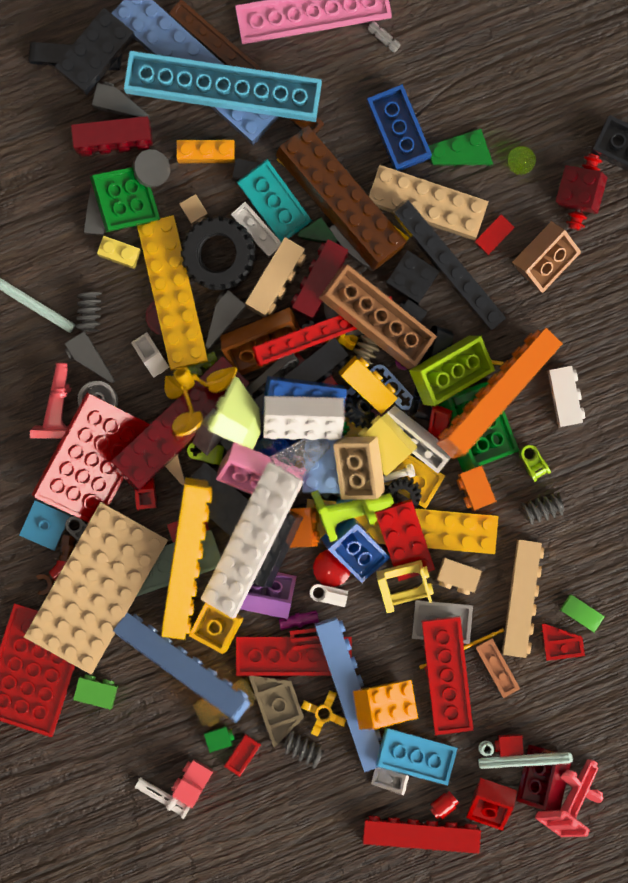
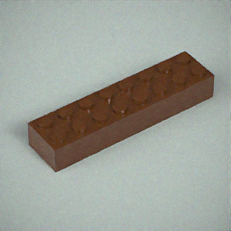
[275,126,407,271]

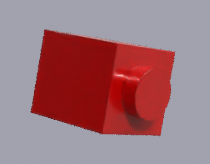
[495,734,524,757]

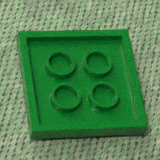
[90,167,160,232]

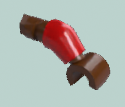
[36,535,75,595]

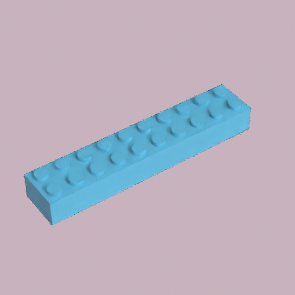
[124,51,322,122]

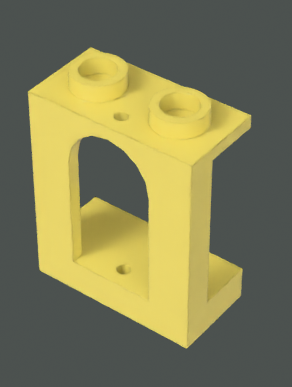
[376,560,434,613]

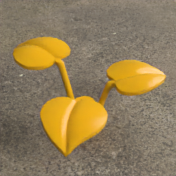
[164,366,237,436]

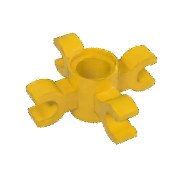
[301,690,347,736]

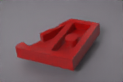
[541,623,585,661]

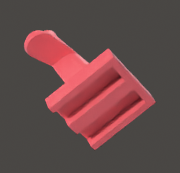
[30,363,71,439]
[535,759,603,837]

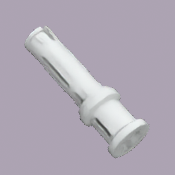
[135,778,190,819]

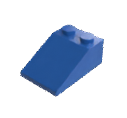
[321,518,390,583]

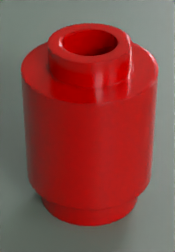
[430,791,459,819]

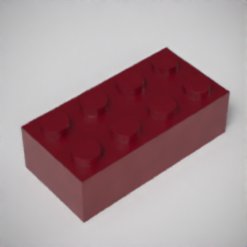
[71,116,153,157]
[291,239,349,321]

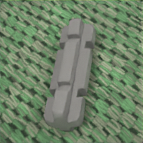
[368,21,400,52]

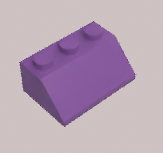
[240,572,297,619]

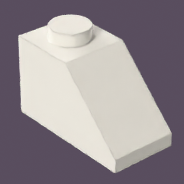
[131,332,169,378]

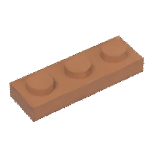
[475,638,520,698]

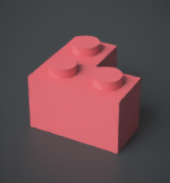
[171,759,214,808]

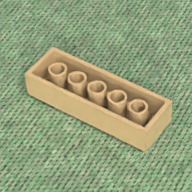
[369,165,489,241]

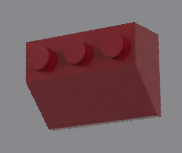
[516,745,573,811]

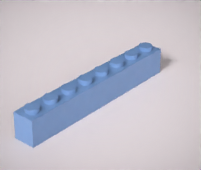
[113,613,250,722]
[315,616,382,772]

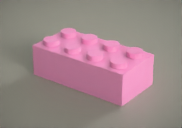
[215,442,305,495]

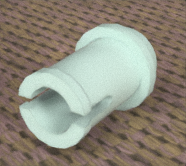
[478,741,494,756]

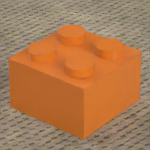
[456,466,496,511]

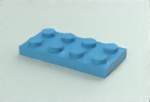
[375,728,458,785]

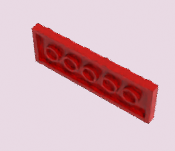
[422,616,473,735]
[236,637,352,676]

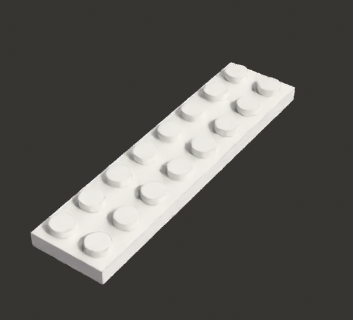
[201,462,303,618]

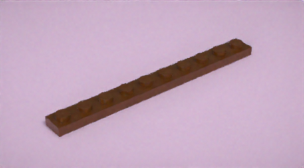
[169,0,324,134]

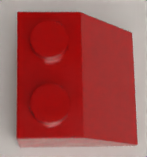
[466,778,517,831]

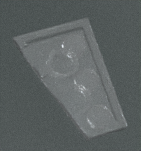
[270,439,330,480]

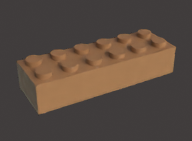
[319,264,437,369]

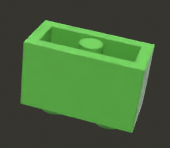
[73,674,118,710]

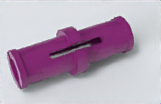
[279,610,319,630]

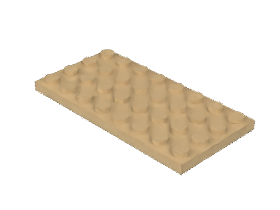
[24,502,168,675]

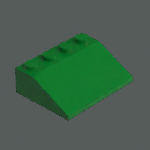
[438,382,519,472]

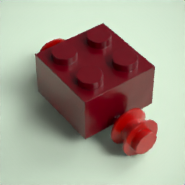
[556,154,608,230]

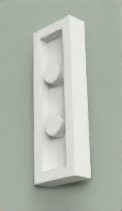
[231,202,281,257]

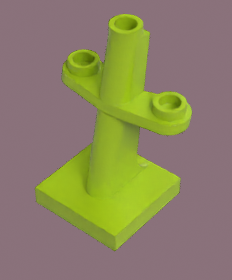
[311,490,394,542]

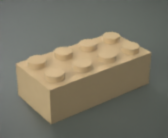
[245,237,306,318]

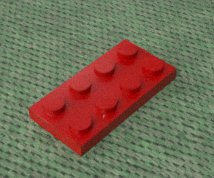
[375,499,435,581]

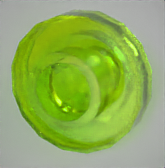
[507,146,536,175]

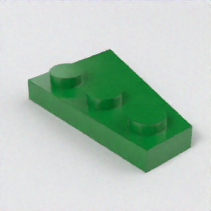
[428,129,493,166]

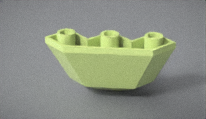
[207,377,261,449]

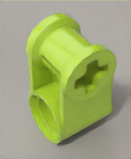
[187,443,224,465]
[519,445,551,482]

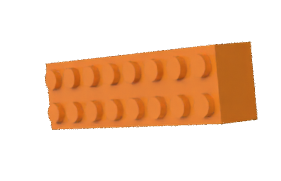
[436,328,563,459]

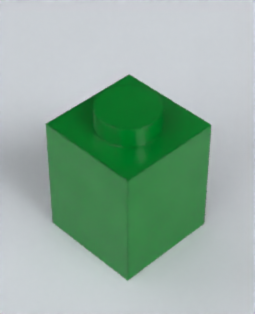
[204,726,235,752]

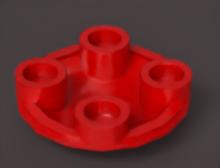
[313,549,350,587]

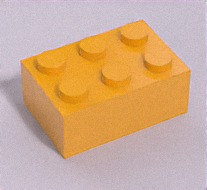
[353,680,418,730]

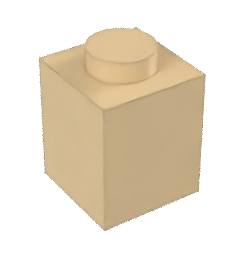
[180,194,208,226]

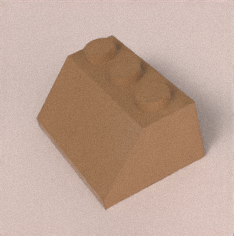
[512,221,581,293]

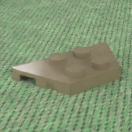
[249,676,304,747]

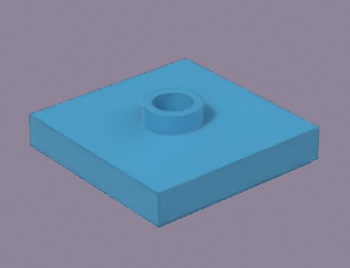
[19,500,70,551]

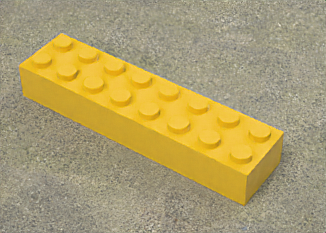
[162,477,212,640]

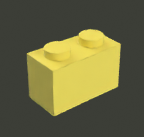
[97,236,141,269]

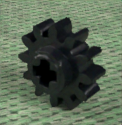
[344,394,375,428]

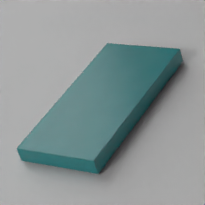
[236,159,312,243]

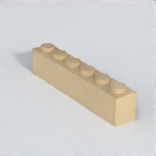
[502,540,544,658]

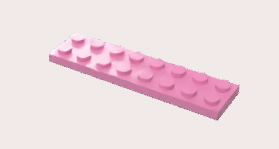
[235,0,392,44]

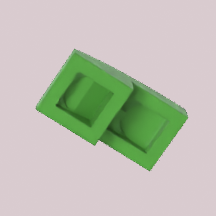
[560,594,605,633]

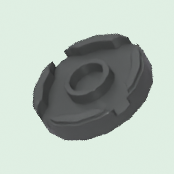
[133,149,170,188]

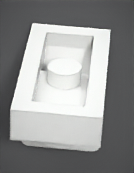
[371,767,409,795]

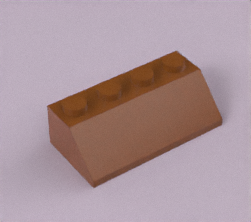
[220,307,307,375]

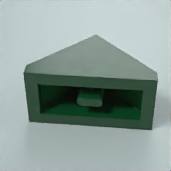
[298,217,337,243]

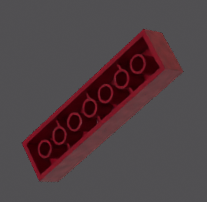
[111,356,250,492]

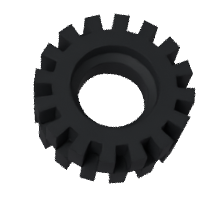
[385,477,422,509]

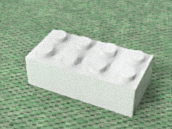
[264,396,344,440]

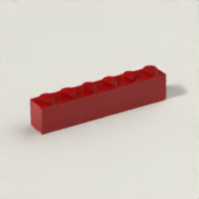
[363,815,481,853]

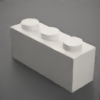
[547,366,585,428]

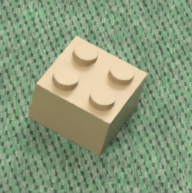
[435,558,482,595]

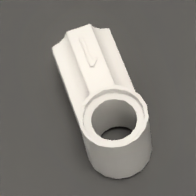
[309,584,348,607]

